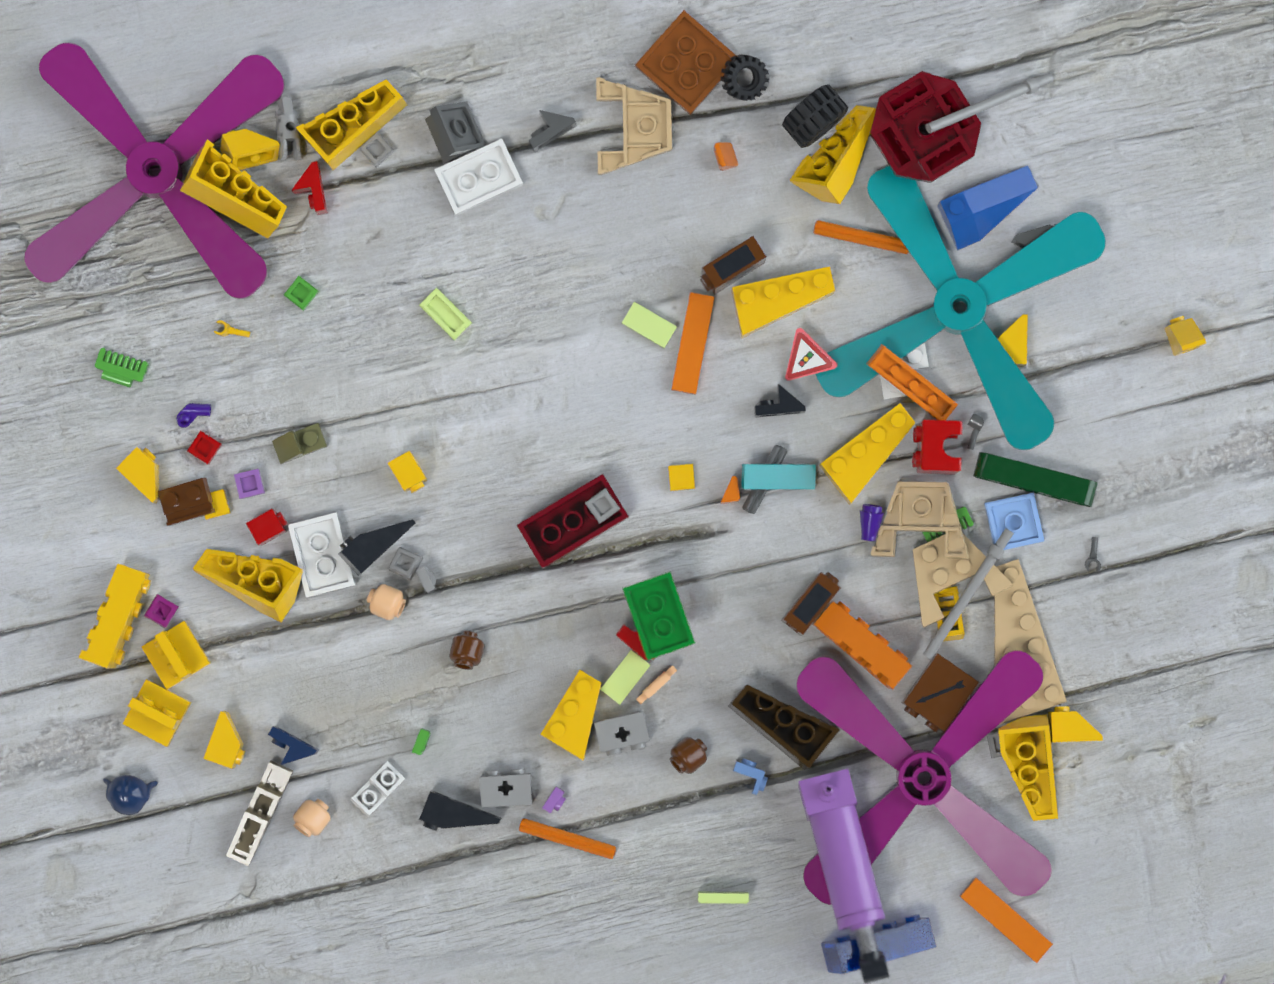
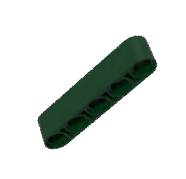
[973,452,1098,507]

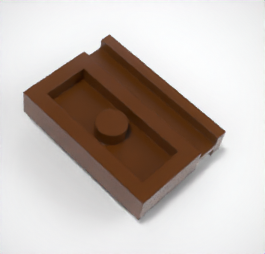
[158,478,215,526]

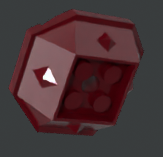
[870,71,982,183]

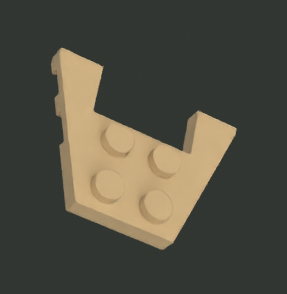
[596,78,672,175]
[871,482,969,559]
[913,534,1013,628]

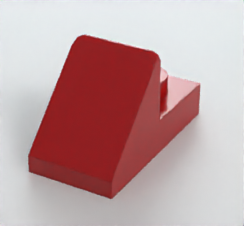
[292,161,328,215]

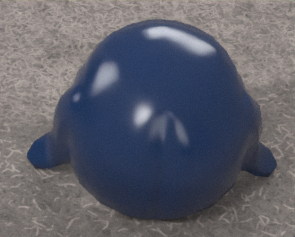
[103,775,158,815]

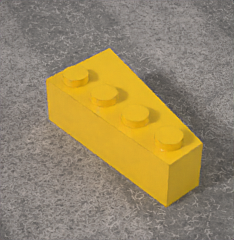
[79,563,151,668]

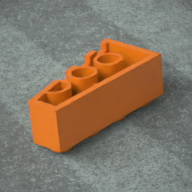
[812,601,912,689]

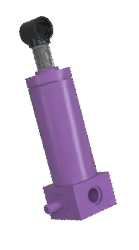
[798,769,890,984]

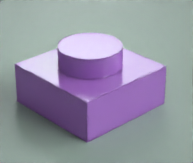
[234,469,265,499]
[542,786,566,813]

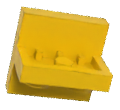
[141,621,211,690]
[123,679,191,747]

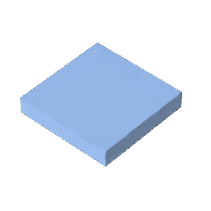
[984,493,1044,550]

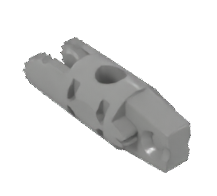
[275,97,302,161]

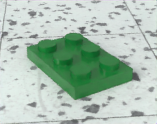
[622,572,696,660]

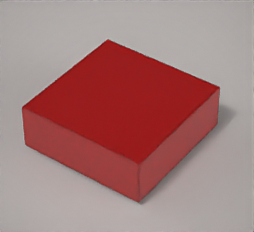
[187,430,222,465]

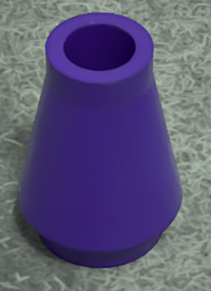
[859,504,884,541]

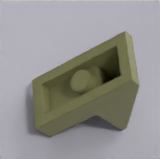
[272,423,328,464]

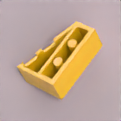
[540,670,601,761]

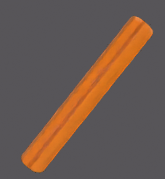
[814,220,909,254]
[519,818,616,859]

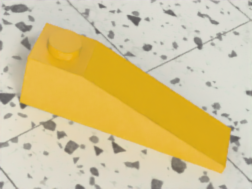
[193,549,303,622]
[998,714,1058,821]

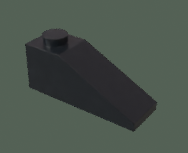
[338,519,416,576]
[419,790,501,831]

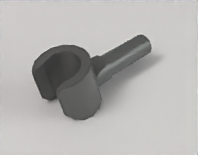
[967,414,984,450]
[1085,537,1101,572]

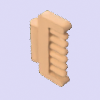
[636,665,677,705]

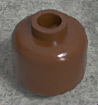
[449,631,484,670]
[669,737,707,774]

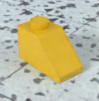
[220,129,280,170]
[997,314,1028,367]
[1164,316,1206,356]
[116,447,159,504]
[388,450,427,493]
[1048,706,1103,742]
[203,711,245,769]

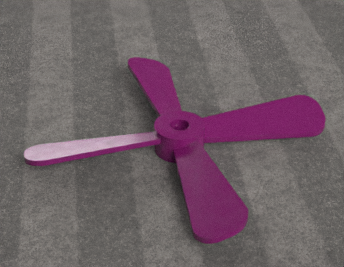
[25,43,284,299]
[797,650,1052,905]

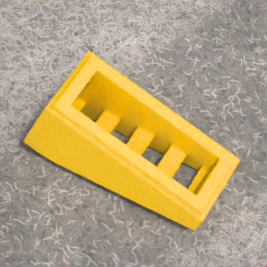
[934,586,965,642]

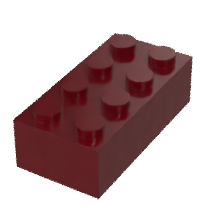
[517,474,629,569]

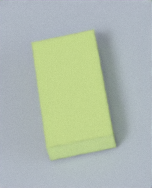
[419,288,472,341]
[622,302,677,349]
[600,650,651,705]
[698,891,749,904]

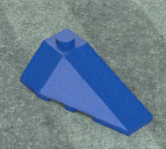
[937,165,1038,251]

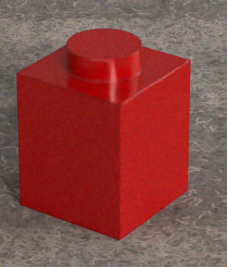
[246,509,288,546]

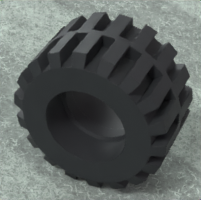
[782,84,849,148]

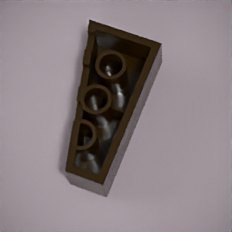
[728,684,840,770]

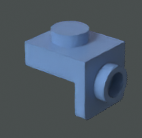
[733,758,768,795]

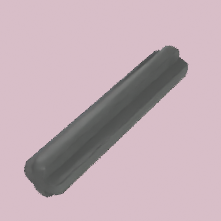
[742,445,787,514]

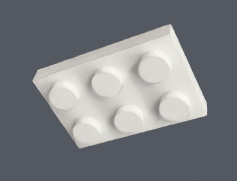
[435,139,523,215]
[288,512,355,598]

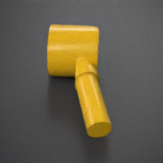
[214,320,251,338]

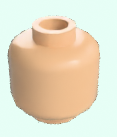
[367,584,406,620]
[293,799,331,837]

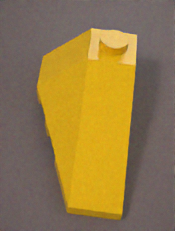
[790,105,876,204]

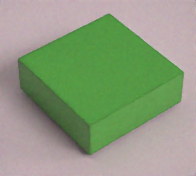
[284,276,319,311]
[412,728,431,755]

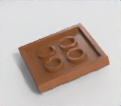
[635,10,738,115]

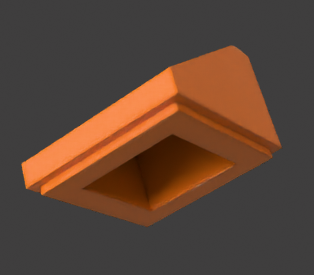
[714,142,738,171]
[720,476,740,504]

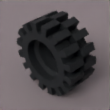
[720,54,769,101]

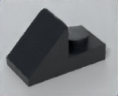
[754,384,806,418]

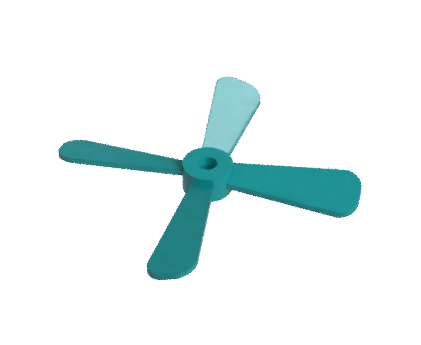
[816,166,1106,450]

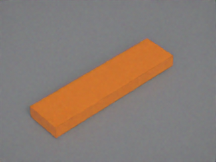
[671,292,714,395]
[866,344,958,420]
[960,877,1053,963]

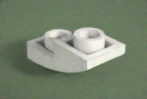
[350,761,405,817]

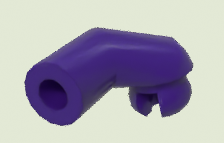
[176,403,211,428]

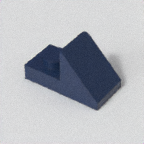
[268,726,319,765]

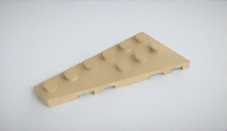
[994,559,1067,724]

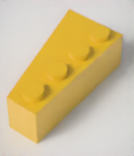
[296,79,407,170]
[180,139,287,239]
[731,266,835,339]
[819,403,916,505]

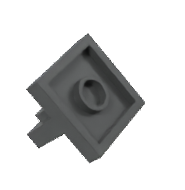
[425,101,486,164]

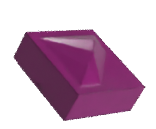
[144,594,179,628]

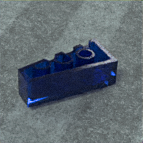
[821,914,936,974]

